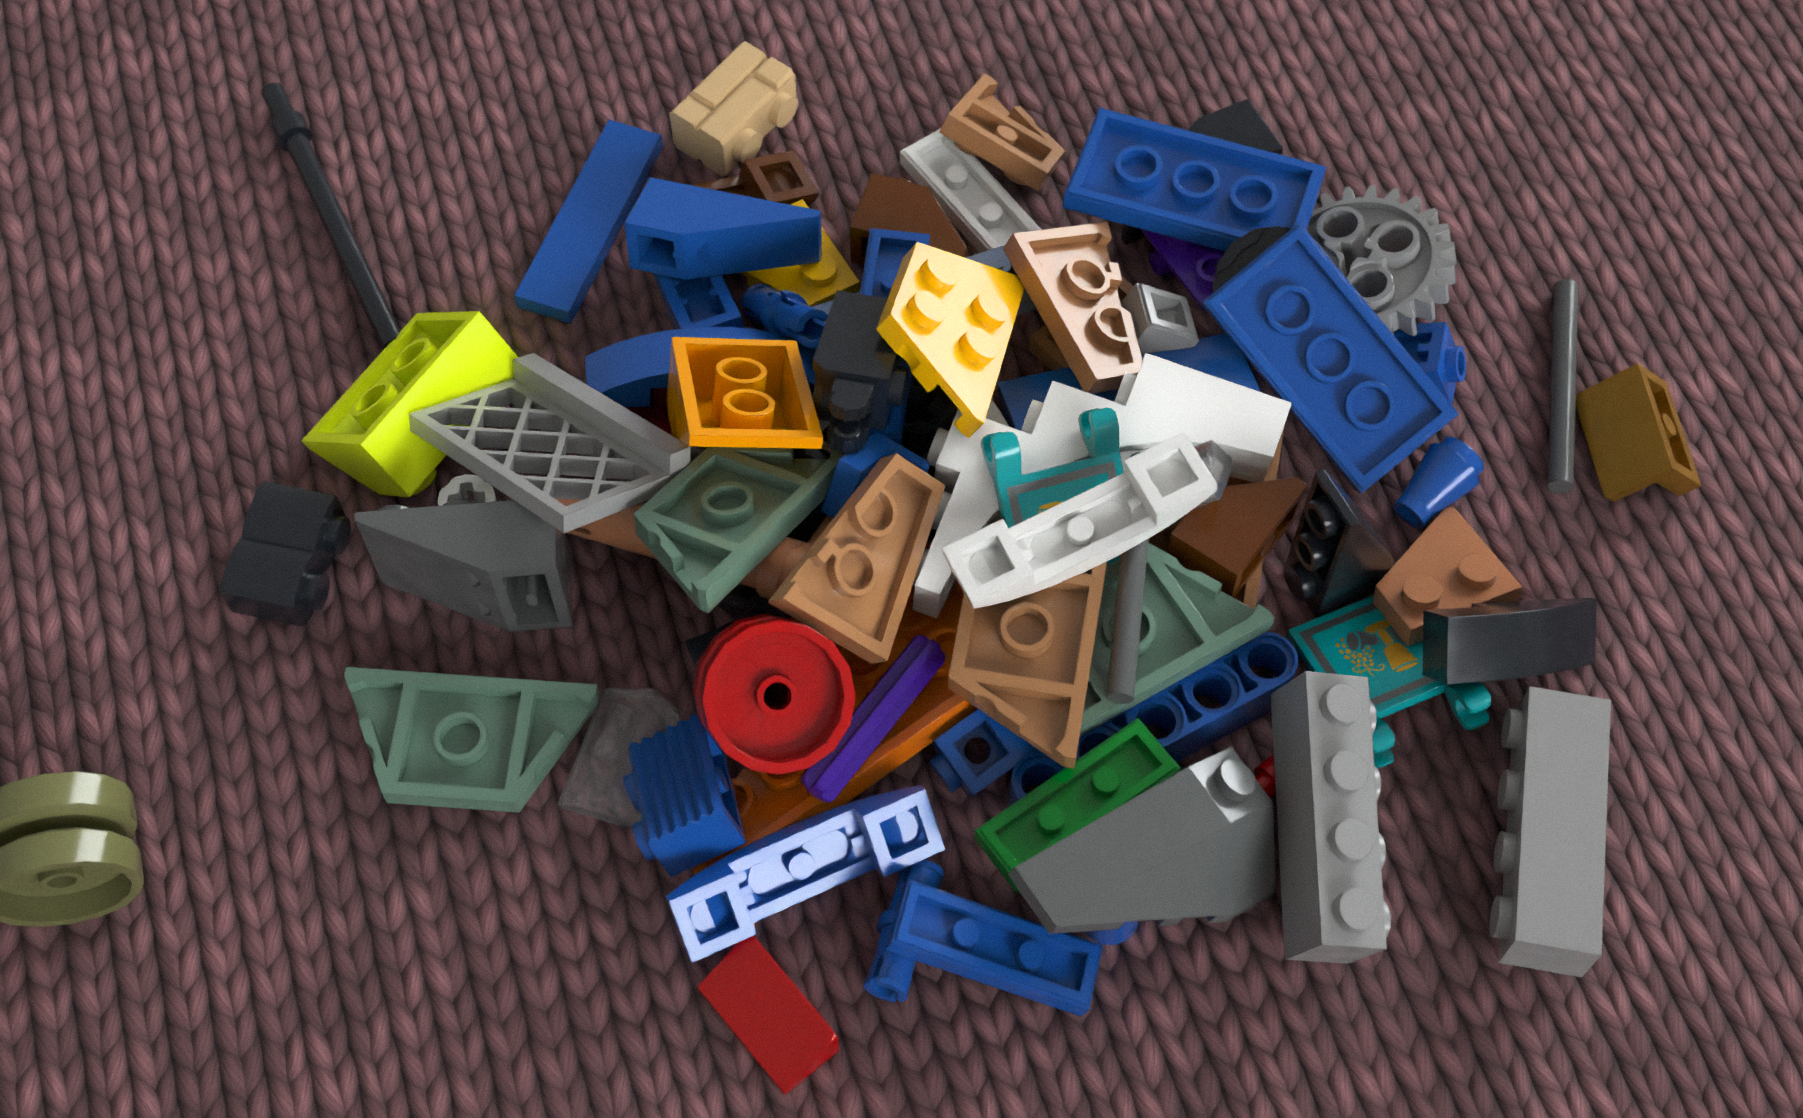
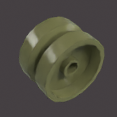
[0,771,144,927]

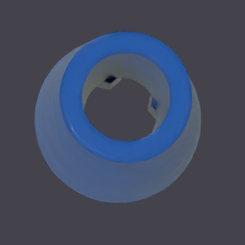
[1393,437,1484,529]

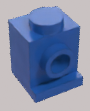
[929,709,1037,797]

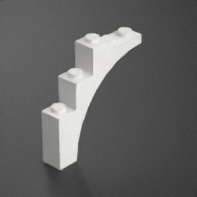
[912,353,1292,619]

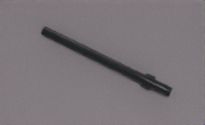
[261,82,400,350]

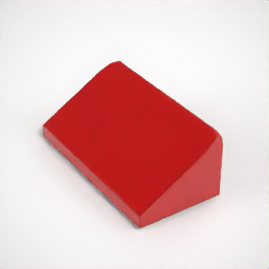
[697,936,839,1096]

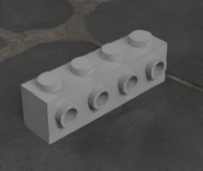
[1271,671,1391,964]
[1489,686,1611,977]

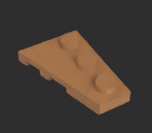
[1003,222,1143,394]
[768,453,946,664]

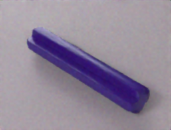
[801,635,946,803]

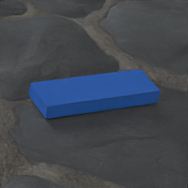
[885,879,1103,1017]

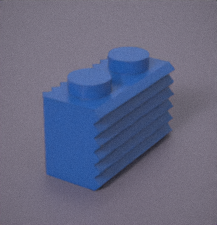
[623,714,747,877]

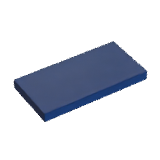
[1063,108,1327,252]
[1201,222,1459,494]

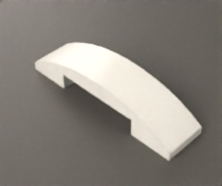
[942,432,1217,609]

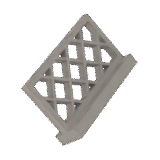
[409,353,690,533]

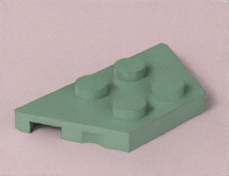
[634,447,847,613]
[1080,543,1275,736]
[344,667,600,813]

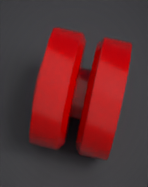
[692,614,856,775]

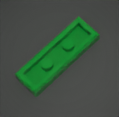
[974,718,1181,892]

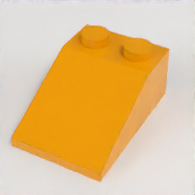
[666,337,823,449]

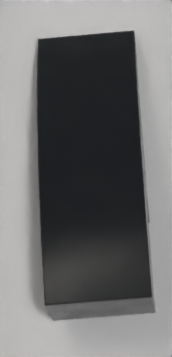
[1422,598,1597,684]

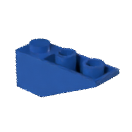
[624,177,822,280]

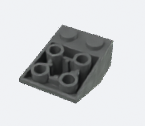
[355,498,573,632]

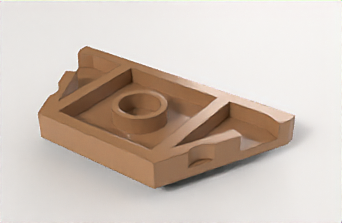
[948,562,1107,769]

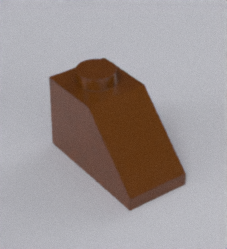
[850,172,967,265]
[1164,477,1308,598]

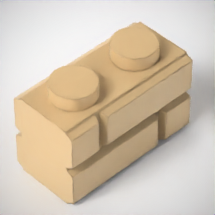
[669,41,798,177]

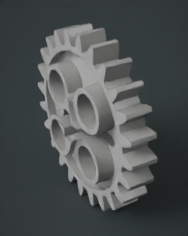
[1307,185,1457,336]

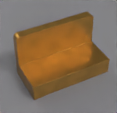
[1576,363,1701,502]

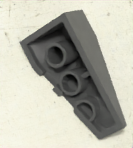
[1008,747,1276,934]

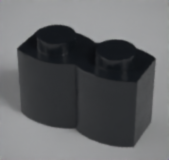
[219,481,351,627]

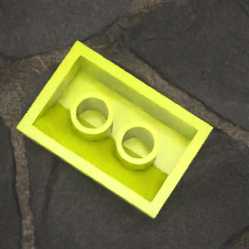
[301,311,519,497]

